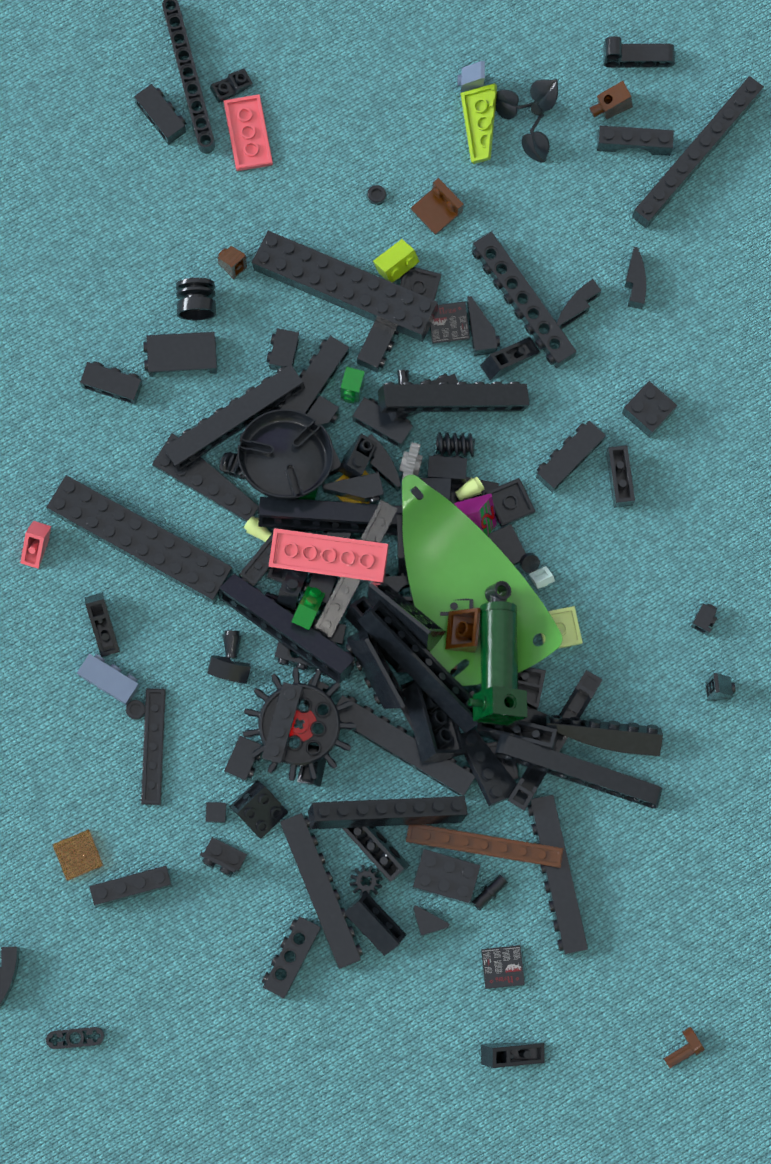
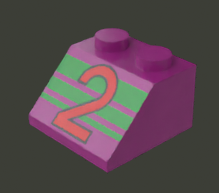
[454,494,497,536]

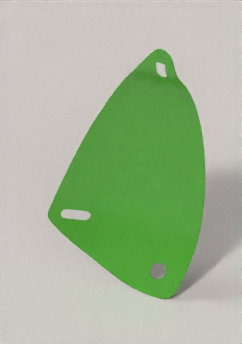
[402,475,563,686]

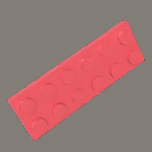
[269,528,389,583]

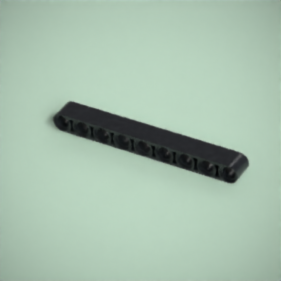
[162,0,215,154]
[495,734,663,808]

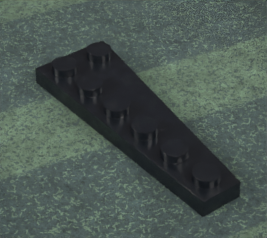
[152,433,259,522]

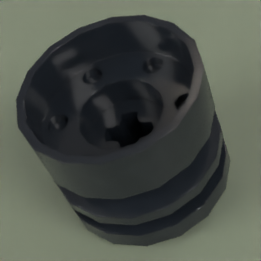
[176,278,216,320]

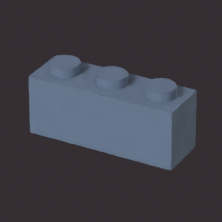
[77,654,140,706]

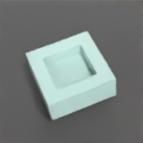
[529,566,555,589]

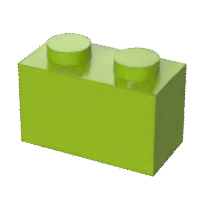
[373,239,420,283]

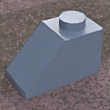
[457,61,485,92]

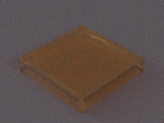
[52,829,104,881]

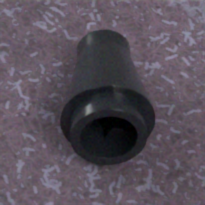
[222,630,241,658]

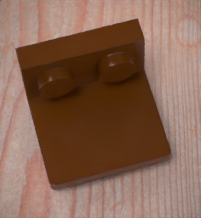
[411,178,464,235]

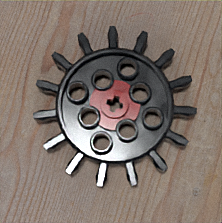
[243,668,356,782]

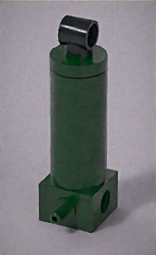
[468,581,527,726]

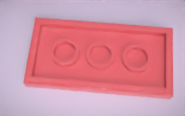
[223,94,273,171]

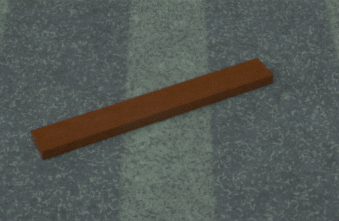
[406,825,564,868]

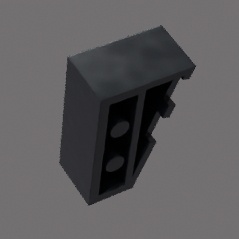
[518,667,546,710]

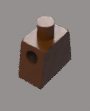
[589,81,633,119]

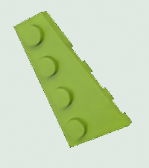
[461,83,497,164]

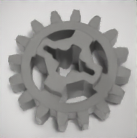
[399,442,423,481]

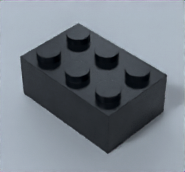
[412,849,481,905]

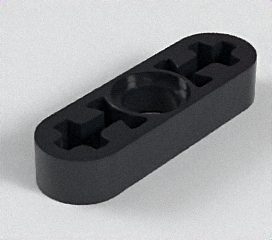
[46,1027,105,1049]

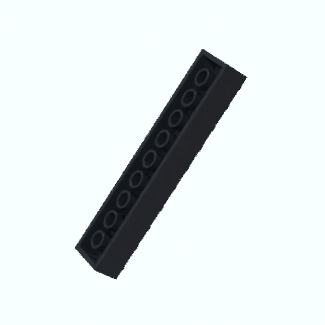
[251,230,439,342]
[46,475,233,604]

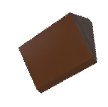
[445,608,481,653]

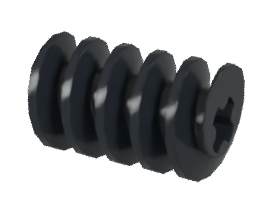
[436,432,475,457]

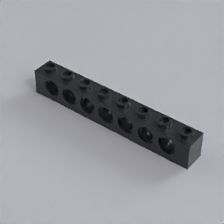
[471,231,577,369]

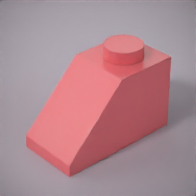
[20,521,51,569]

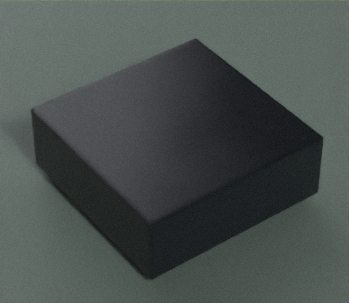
[206,802,226,823]

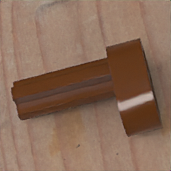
[663,1027,705,1068]

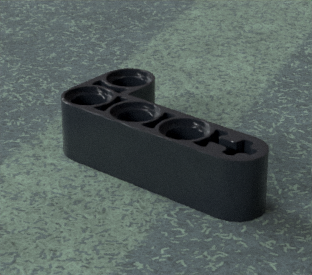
[603,36,675,68]

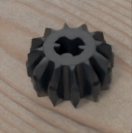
[219,452,245,479]
[350,865,383,897]

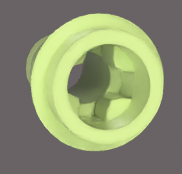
[455,477,485,501]
[244,516,272,542]

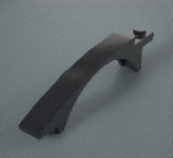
[507,670,602,811]

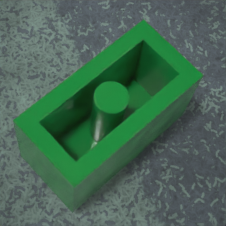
[341,366,365,403]
[292,586,325,630]

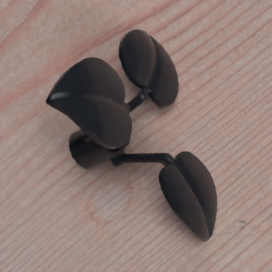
[495,79,558,162]

